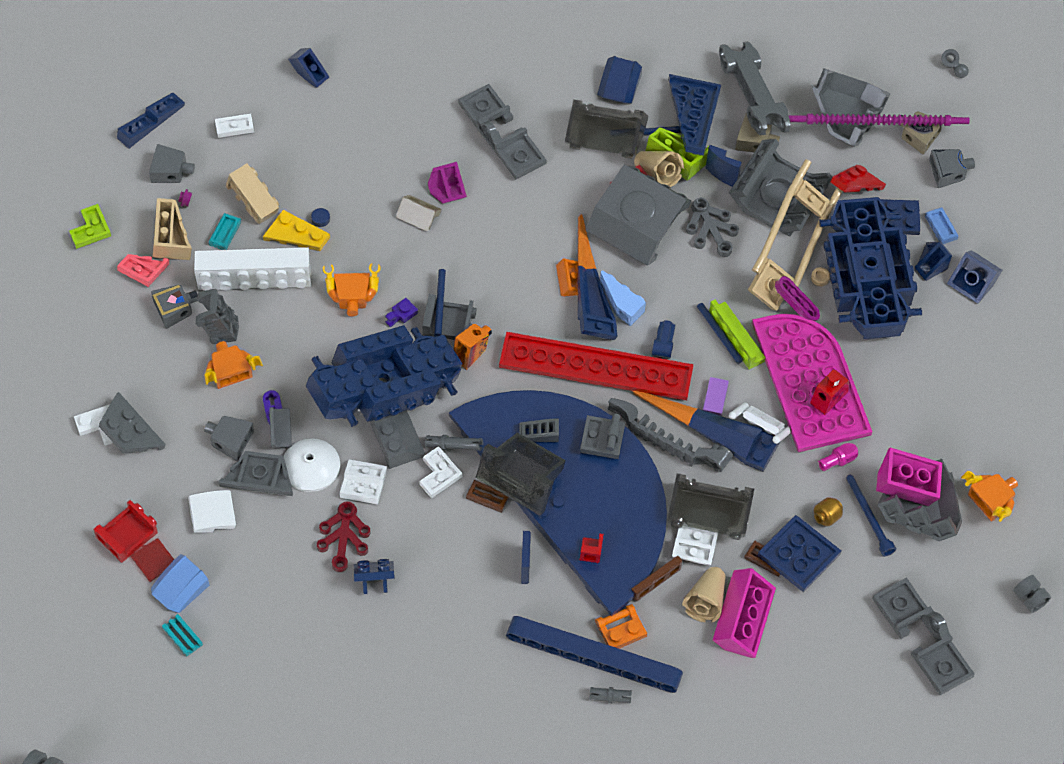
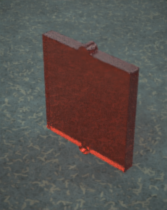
[130,538,174,582]

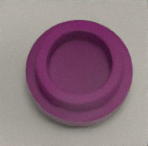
[178,189,192,207]

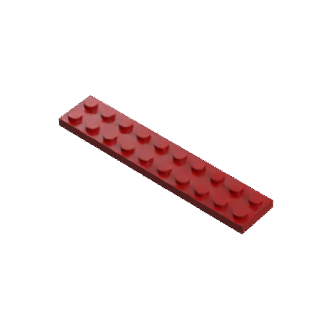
[499,332,694,401]

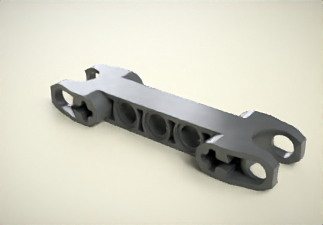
[719,41,790,135]

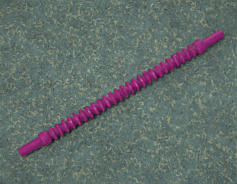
[789,113,970,126]

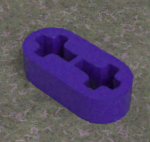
[263,390,282,425]

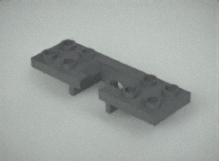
[458,84,547,180]
[872,577,975,695]

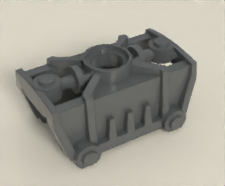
[196,289,239,344]

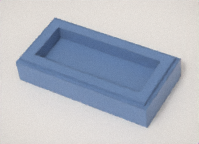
[925,207,958,244]

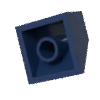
[947,250,1003,303]

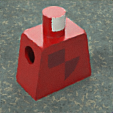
[810,369,849,415]

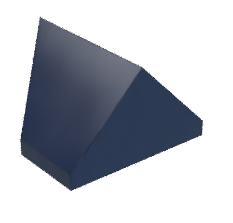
[914,241,952,281]

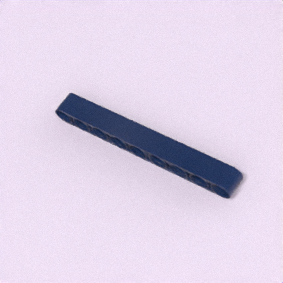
[506,616,683,693]

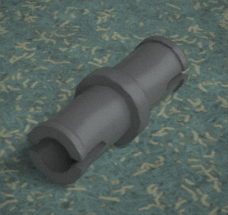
[590,687,632,703]

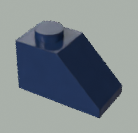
[288,48,329,88]

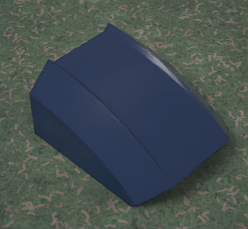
[597,56,642,103]

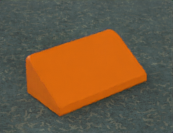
[556,258,578,296]

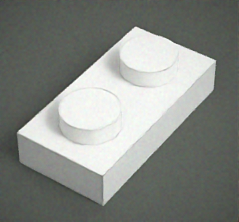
[215,114,254,138]

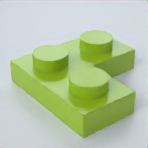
[69,204,111,249]

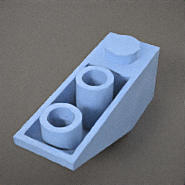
[600,270,646,326]

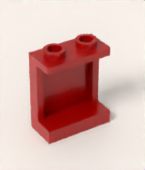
[93,500,158,563]

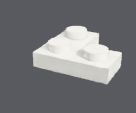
[74,405,113,446]
[419,446,463,498]

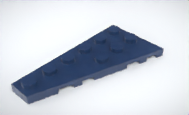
[668,74,721,156]

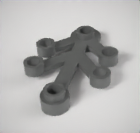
[686,198,739,257]

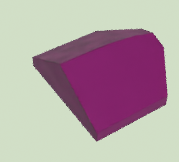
[428,162,467,204]

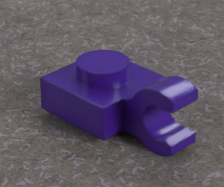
[385,298,418,327]

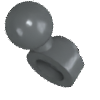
[941,49,969,78]

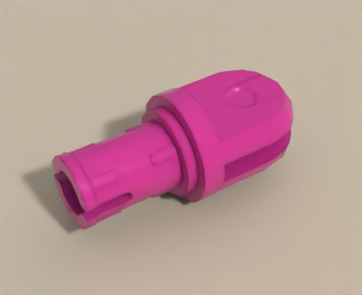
[818,443,858,471]

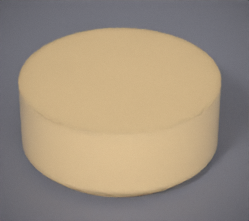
[811,267,830,287]

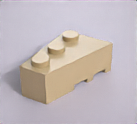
[226,163,279,224]
[153,198,192,260]

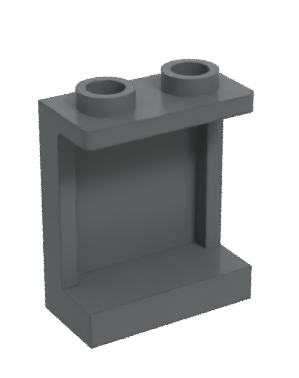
[422,294,477,340]

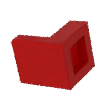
[580,533,604,563]

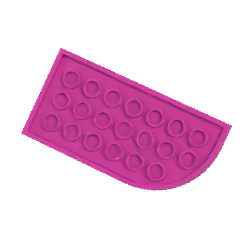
[752,314,872,452]

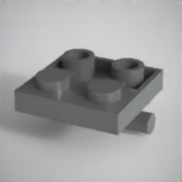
[580,413,625,459]

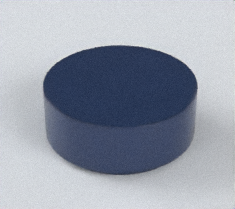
[311,208,330,227]

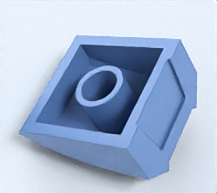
[151,554,210,613]

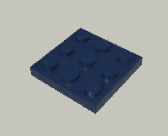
[757,515,842,593]

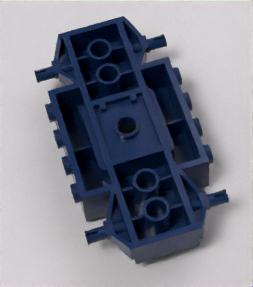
[819,197,922,340]
[306,325,462,427]

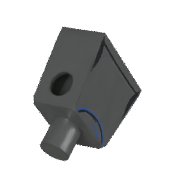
[929,149,975,188]

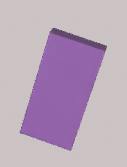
[703,377,729,416]

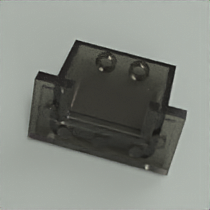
[475,432,566,516]

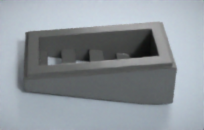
[519,419,559,442]

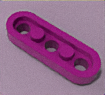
[775,276,820,321]

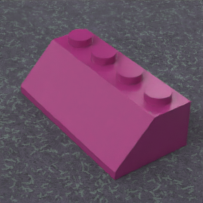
[712,568,776,658]

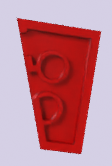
[830,164,886,192]

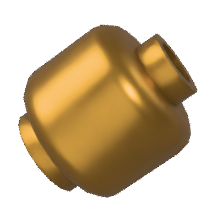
[814,497,843,526]

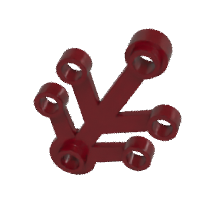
[317,501,371,572]

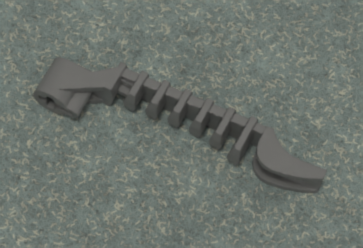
[608,398,733,472]

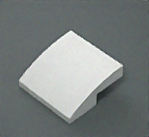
[340,459,387,505]
[188,490,236,533]
[672,522,719,566]

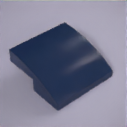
[706,145,742,187]

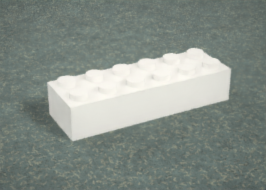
[194,247,311,291]

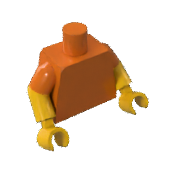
[322,263,381,316]
[204,341,263,389]
[961,471,1018,522]

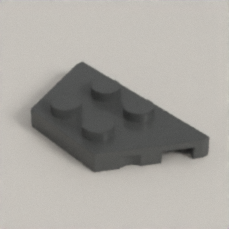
[99,392,166,454]
[219,451,293,496]

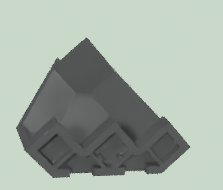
[811,68,891,146]
[878,459,962,541]

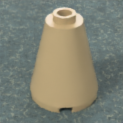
[634,151,684,187]
[682,567,726,622]

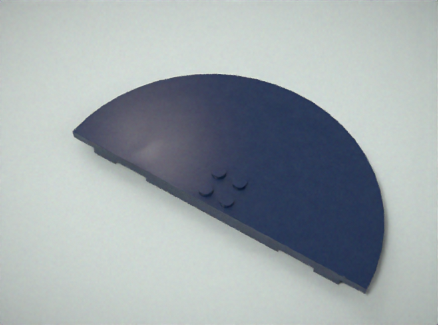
[449,390,667,616]

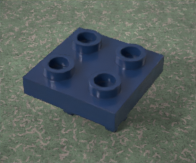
[354,559,395,594]

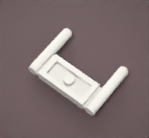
[729,402,791,444]

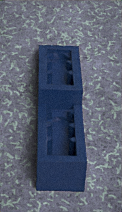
[117,92,185,149]

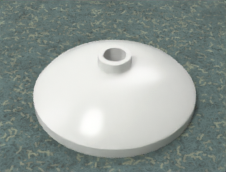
[283,438,340,492]

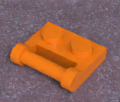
[595,604,647,649]

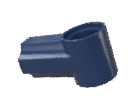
[652,320,676,359]

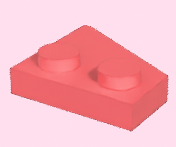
[117,254,169,287]

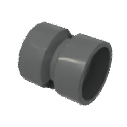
[1013,575,1051,613]

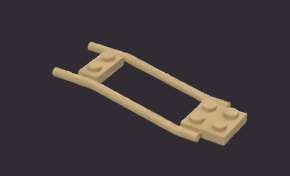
[748,159,843,311]

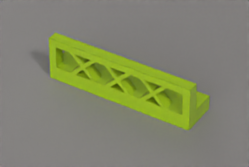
[709,299,765,370]

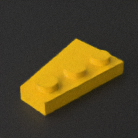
[263,210,330,251]

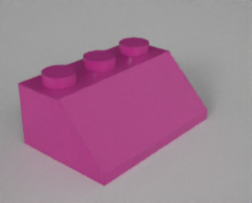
[876,447,942,506]

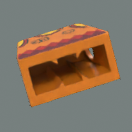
[454,324,492,370]

